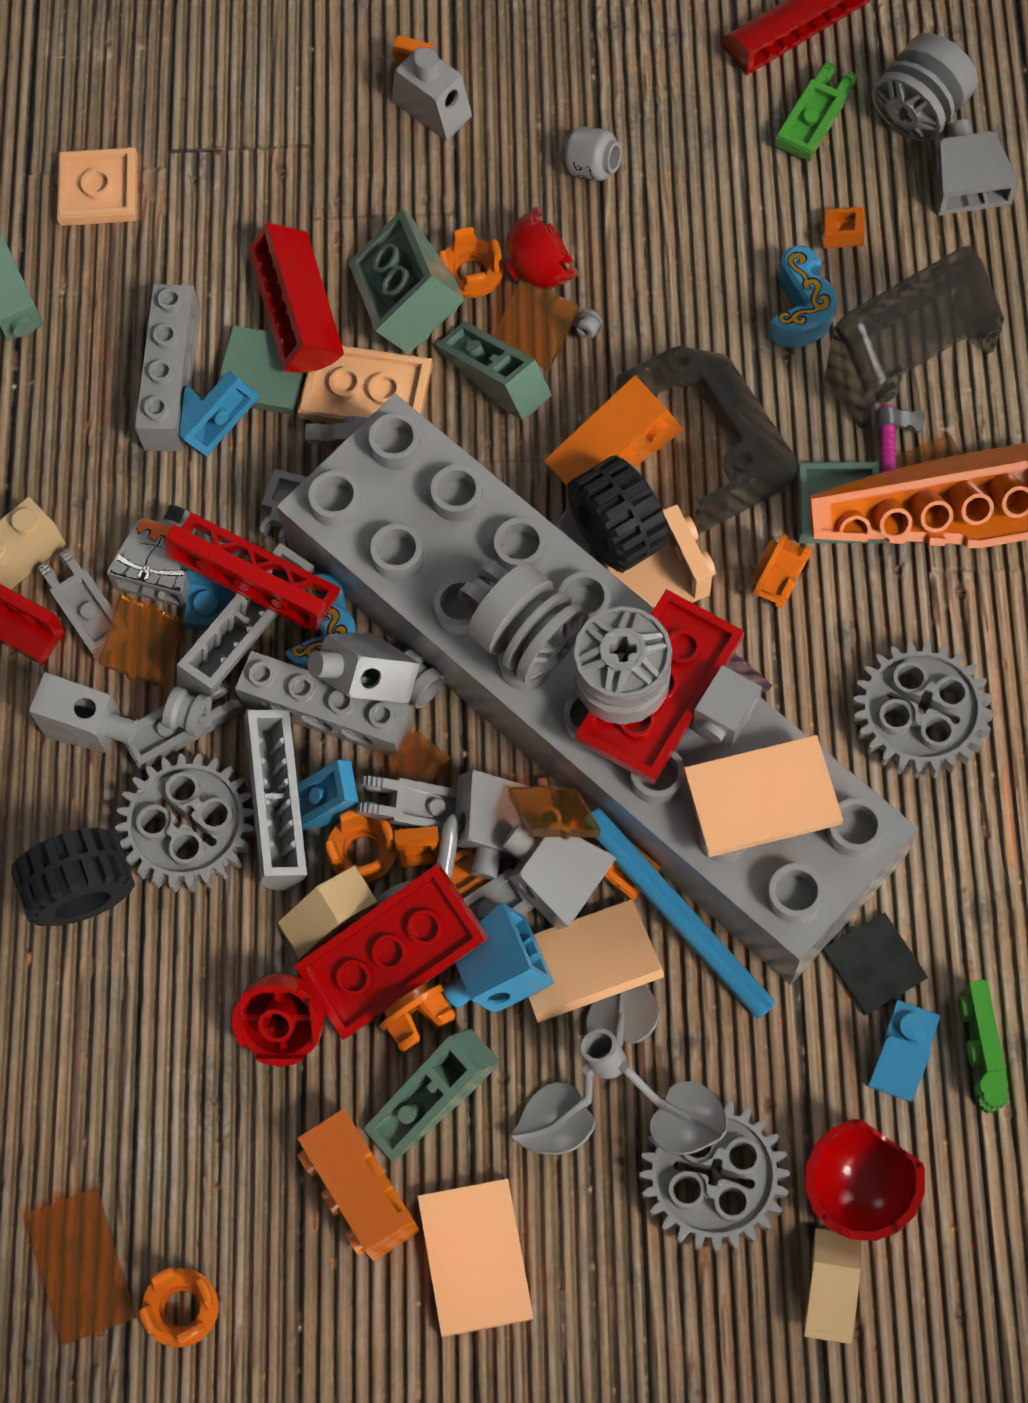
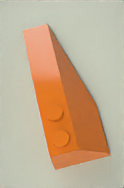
[809,442,1028,548]

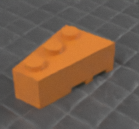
[544,375,684,486]

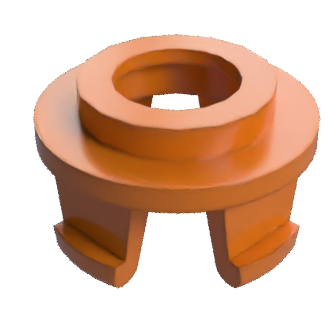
[438,227,504,298]
[749,533,812,608]
[325,808,397,884]
[379,983,455,1053]
[138,1267,219,1348]

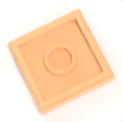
[57,147,138,226]

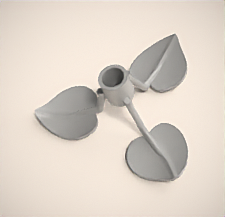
[511,985,727,1155]

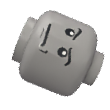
[561,126,622,181]

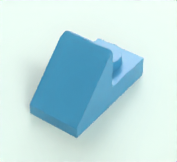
[179,370,260,457]
[183,553,240,631]
[297,760,358,831]
[868,1000,941,1103]

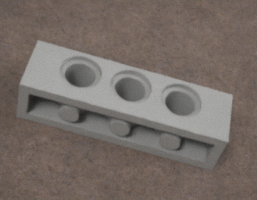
[135,284,201,452]
[235,651,415,759]

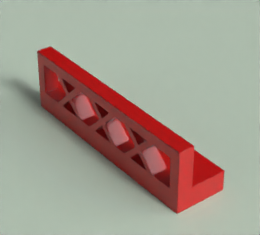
[165,512,341,633]
[0,584,65,666]

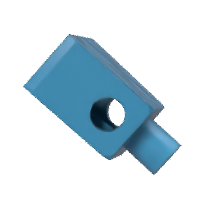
[443,902,554,1012]

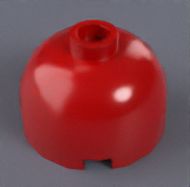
[504,206,578,290]
[232,973,325,1067]

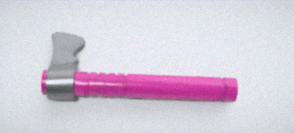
[875,405,926,473]

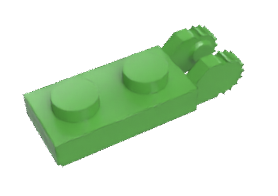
[775,62,857,161]
[958,979,1010,1114]

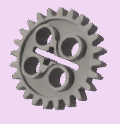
[851,641,994,778]
[115,753,256,893]
[639,1101,790,1253]

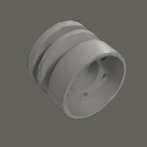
[871,32,978,142]
[468,563,588,685]
[574,606,672,725]

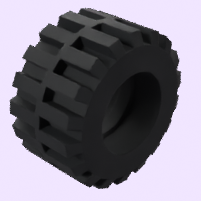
[567,455,669,573]
[11,828,135,926]

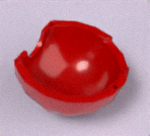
[805,1119,925,1241]

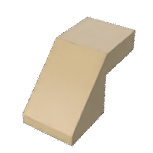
[278,866,378,961]
[804,1228,862,1344]

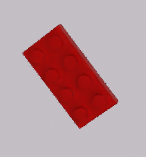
[575,589,745,785]
[294,864,490,1040]

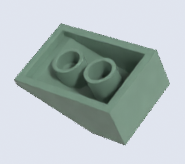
[348,208,465,354]

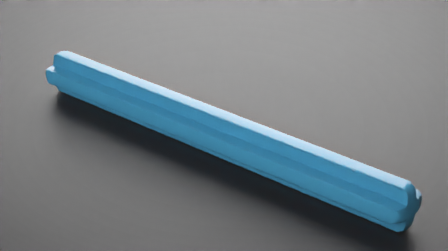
[582,808,775,1018]

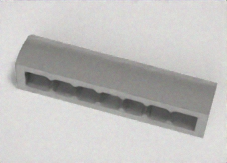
[177,543,314,696]
[244,710,307,891]

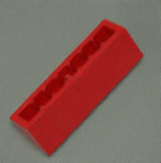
[720,0,870,75]
[248,222,344,373]

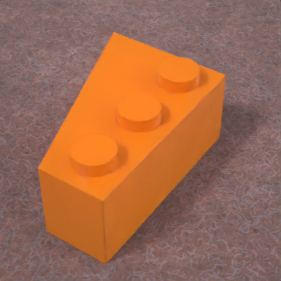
[297,1108,420,1262]

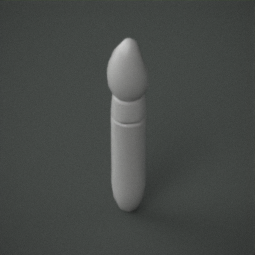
[436,814,459,879]

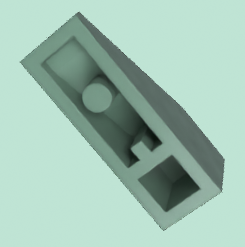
[0,230,44,341]
[435,321,552,421]
[363,1029,500,1162]

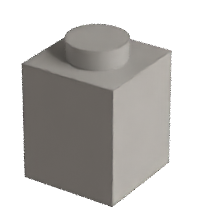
[693,665,762,746]

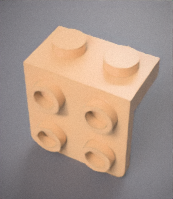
[602,504,716,608]

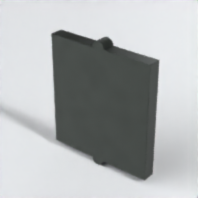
[823,912,928,1016]

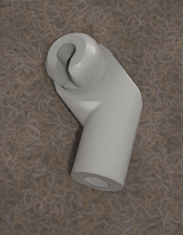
[551,297,603,339]

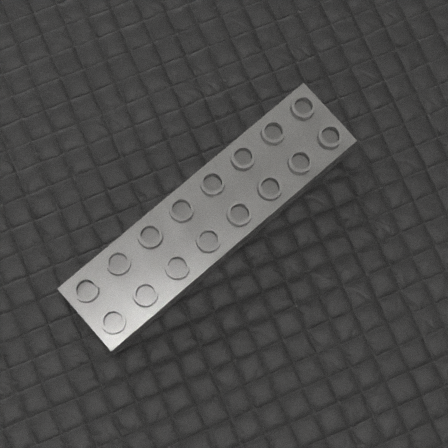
[276,393,919,985]

